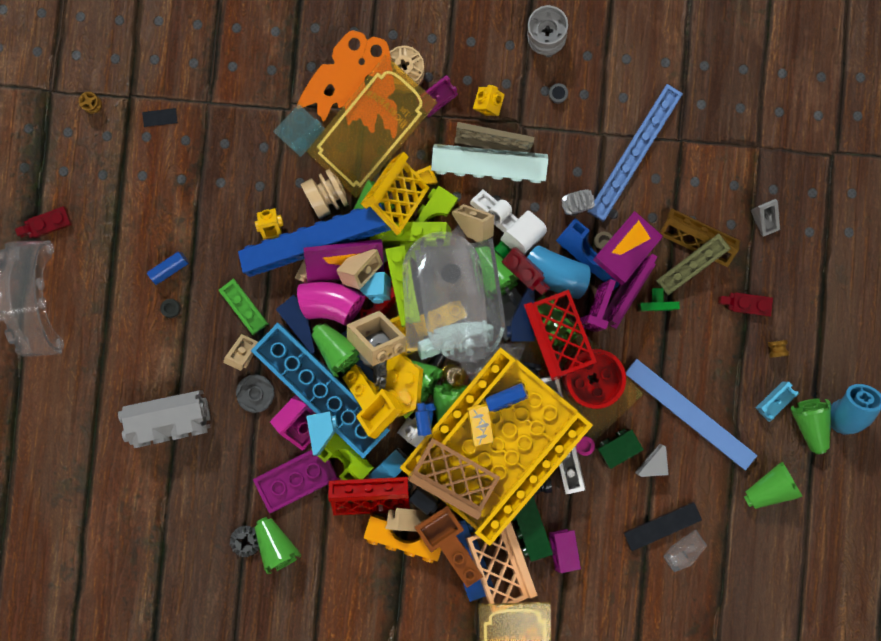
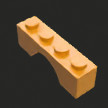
[364,514,441,563]

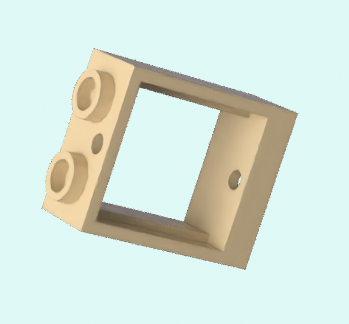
[347,310,406,366]

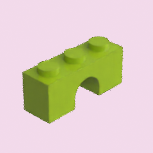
[311,432,374,480]

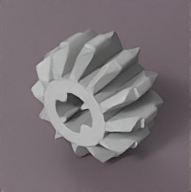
[562,189,595,215]

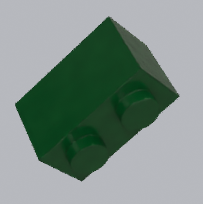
[596,428,644,469]

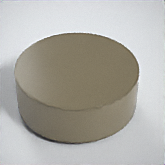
[594,232,612,251]

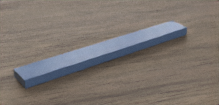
[587,84,683,222]
[626,359,757,470]

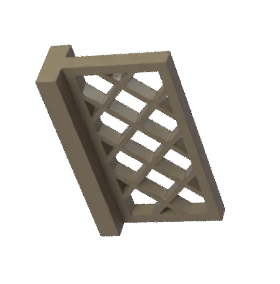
[454,122,535,153]

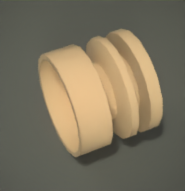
[390,46,425,94]
[301,169,349,220]

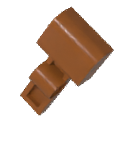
[415,504,483,588]

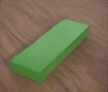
[219,278,269,336]

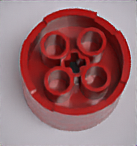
[561,349,626,409]

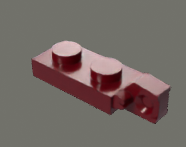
[15,206,72,238]
[502,247,550,295]
[718,292,773,317]

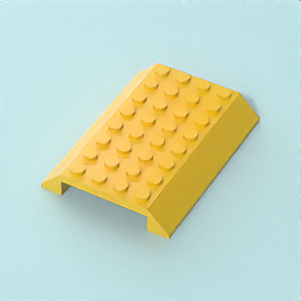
[400,347,593,546]

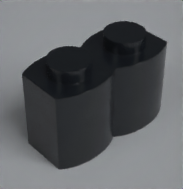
[408,486,441,515]

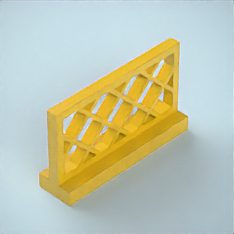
[360,152,429,235]

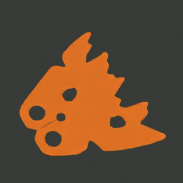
[297,30,398,138]

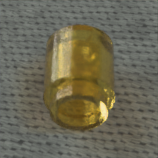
[442,364,466,386]

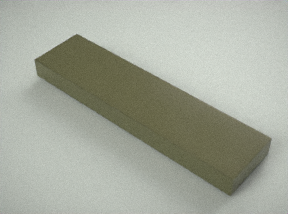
[656,233,731,295]

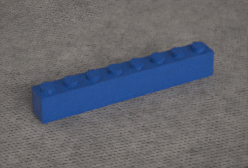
[238,203,391,277]

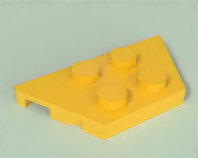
[384,353,423,417]

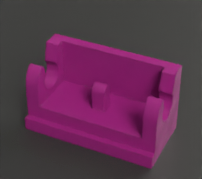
[417,75,458,118]
[548,529,581,573]

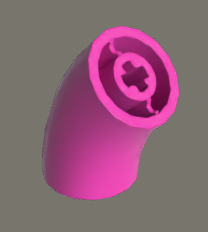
[297,282,365,326]

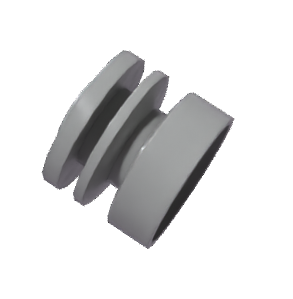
[527,5,568,56]

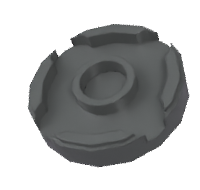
[236,374,275,413]

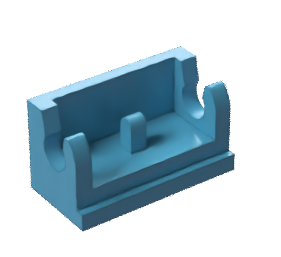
[755,382,799,422]

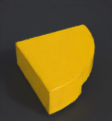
[416,165,438,185]

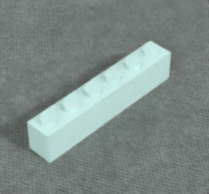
[431,144,548,183]

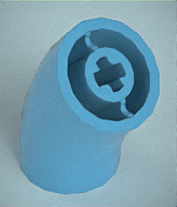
[527,245,591,299]
[831,384,881,434]

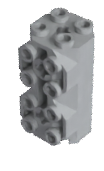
[118,390,210,448]

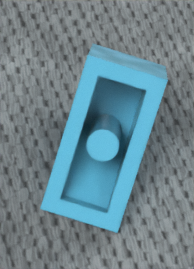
[360,272,391,304]
[307,411,338,456]

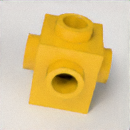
[473,85,505,116]
[255,208,284,240]

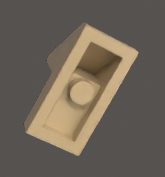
[223,334,258,371]

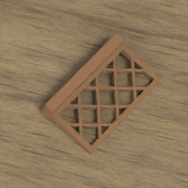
[407,438,500,520]

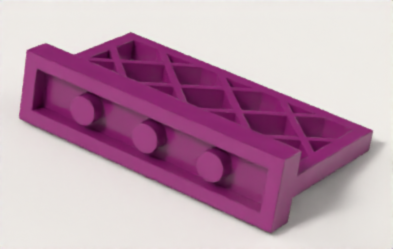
[603,254,657,329]
[577,279,616,332]

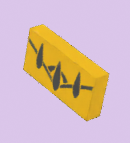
[467,404,494,446]

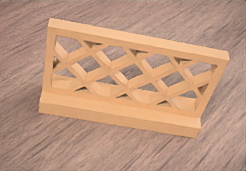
[465,522,538,612]

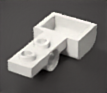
[470,190,547,255]

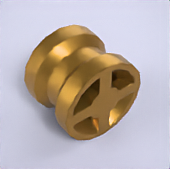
[79,92,102,114]
[768,340,789,358]

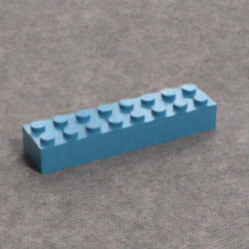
[251,322,391,458]

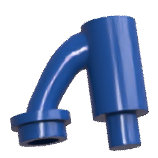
[415,402,436,436]

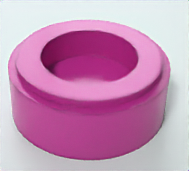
[576,436,595,456]

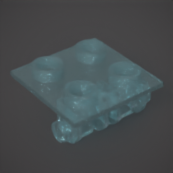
[273,104,326,157]

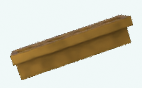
[659,208,740,267]

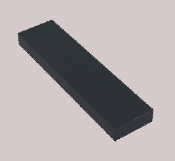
[623,502,702,551]

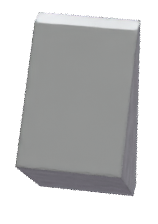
[750,199,780,237]
[635,444,668,477]

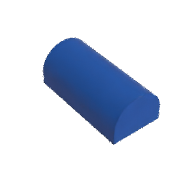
[147,252,189,285]
[485,383,529,412]

